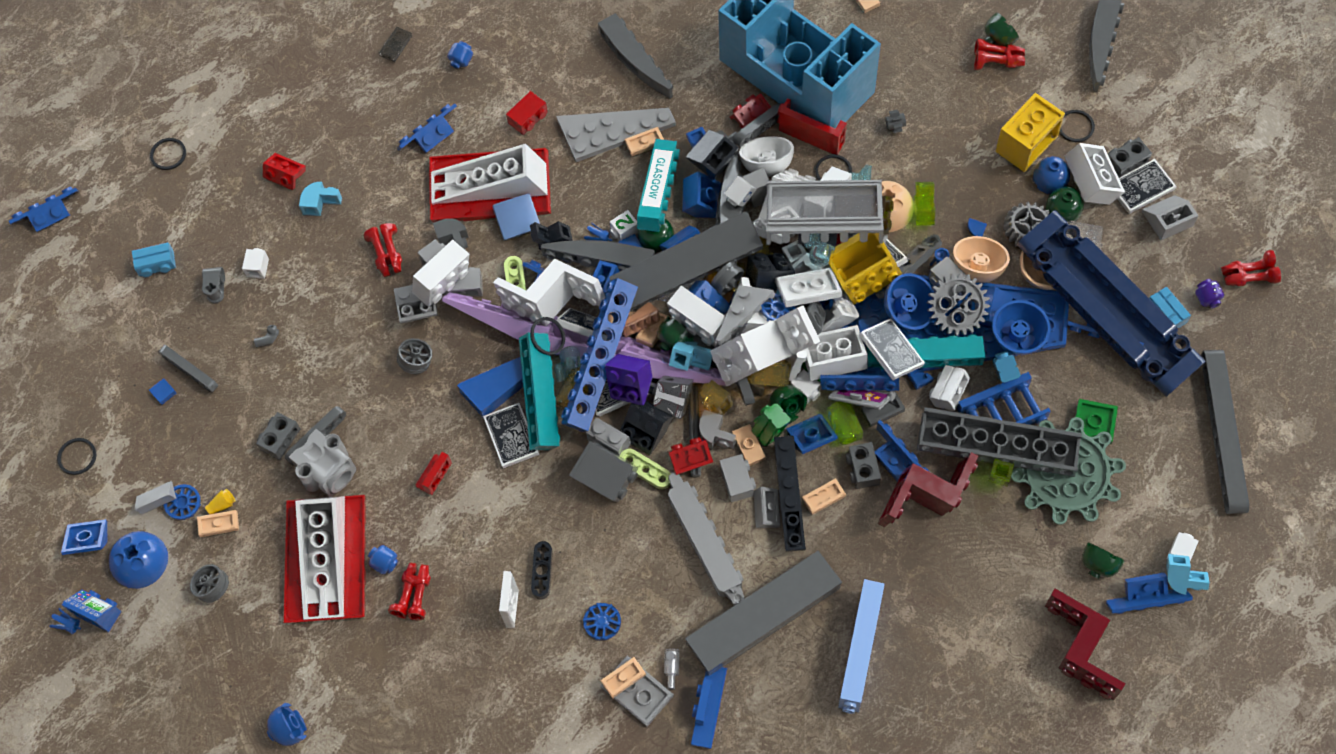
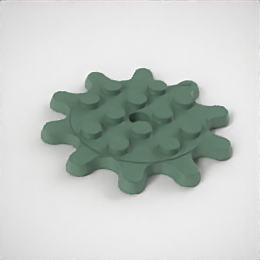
[1011,417,1126,525]

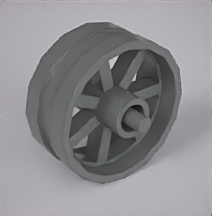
[710,261,744,296]
[397,338,432,374]
[190,564,229,603]

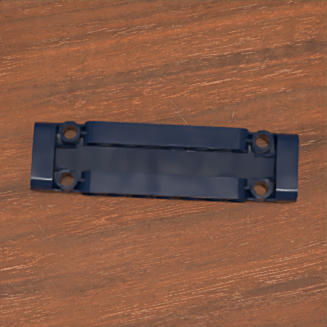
[1016,210,1205,397]

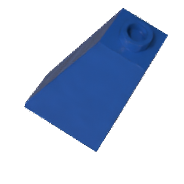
[457,357,523,419]

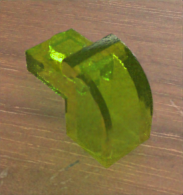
[914,182,936,226]
[988,459,1014,487]

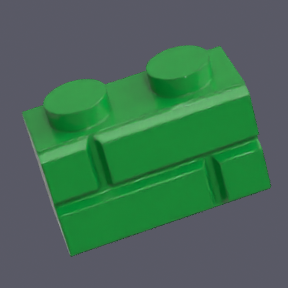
[752,404,791,447]

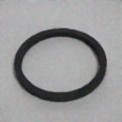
[1059,110,1095,142]
[150,138,186,170]
[815,154,852,181]
[530,317,565,355]
[57,438,97,475]

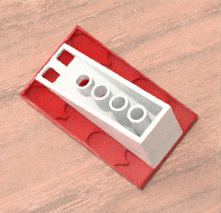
[429,144,551,223]
[284,495,366,623]

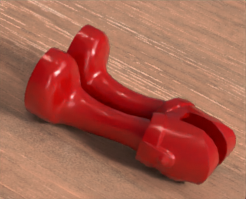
[974,39,1025,70]
[363,223,402,277]
[1221,250,1281,286]
[388,562,431,620]

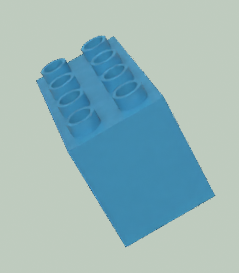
[718,0,881,128]

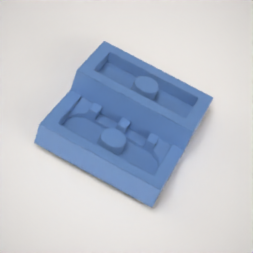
[492,193,540,240]

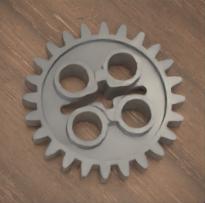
[926,273,990,336]

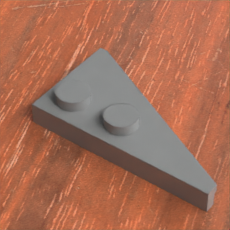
[716,285,775,345]

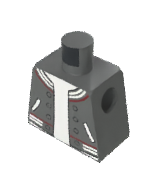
[648,376,693,419]

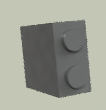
[569,441,638,502]

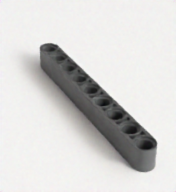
[1201,350,1249,514]

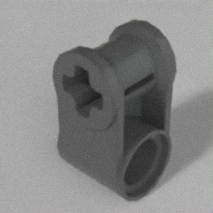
[202,267,225,304]

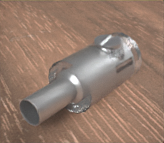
[664,649,679,690]

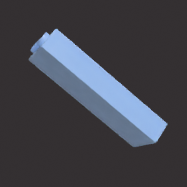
[838,579,884,714]

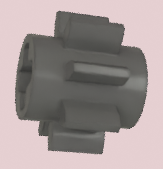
[885,110,906,133]

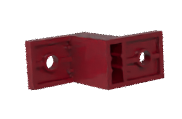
[877,452,978,527]
[1045,588,1126,700]

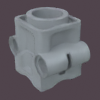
[289,429,356,497]

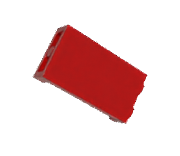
[777,98,847,155]

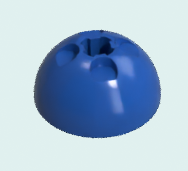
[883,273,934,330]
[992,300,1051,355]
[109,531,168,589]

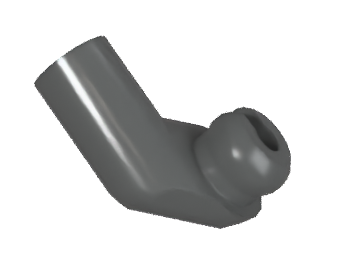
[254,325,279,348]

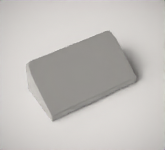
[135,481,176,514]
[754,487,780,528]

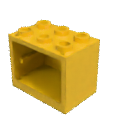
[995,93,1065,172]
[824,233,902,305]

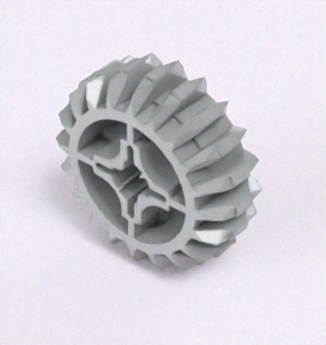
[1003,202,1049,247]

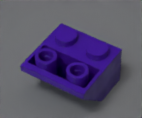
[605,354,652,405]

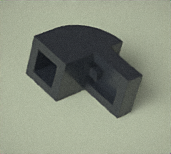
[530,221,573,250]

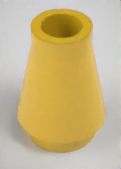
[205,489,236,514]

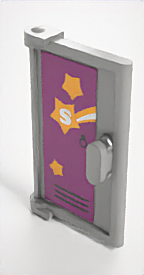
[828,390,896,410]

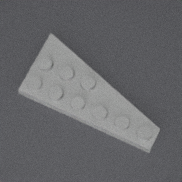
[556,108,676,162]

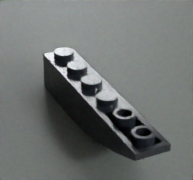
[774,436,806,552]

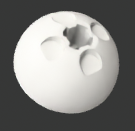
[739,136,794,177]

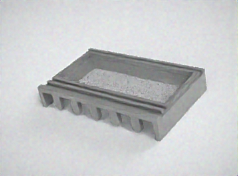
[766,180,883,245]

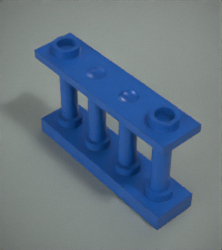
[957,372,1051,425]

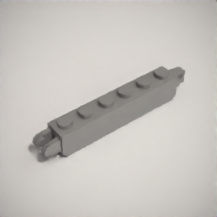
[668,473,745,606]

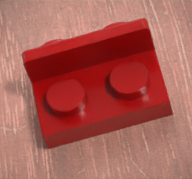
[729,93,771,129]
[263,153,306,190]
[667,437,713,475]
[416,452,452,495]

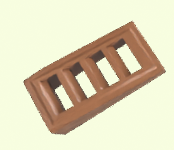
[622,302,660,337]

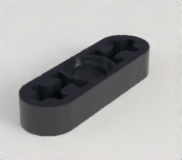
[531,541,553,600]

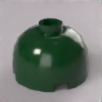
[985,12,1019,47]
[1046,187,1084,224]
[638,218,674,254]
[657,316,695,353]
[768,385,807,424]
[1082,542,1125,579]

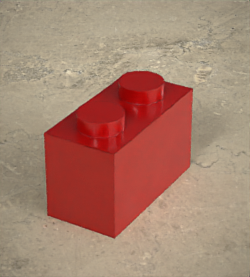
[506,91,548,135]

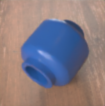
[447,41,473,69]
[368,545,399,575]

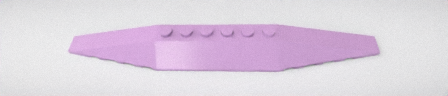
[442,292,730,386]

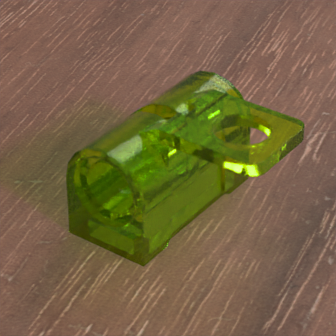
[826,402,863,445]

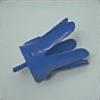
[584,222,613,242]
[930,248,950,266]
[49,608,81,634]

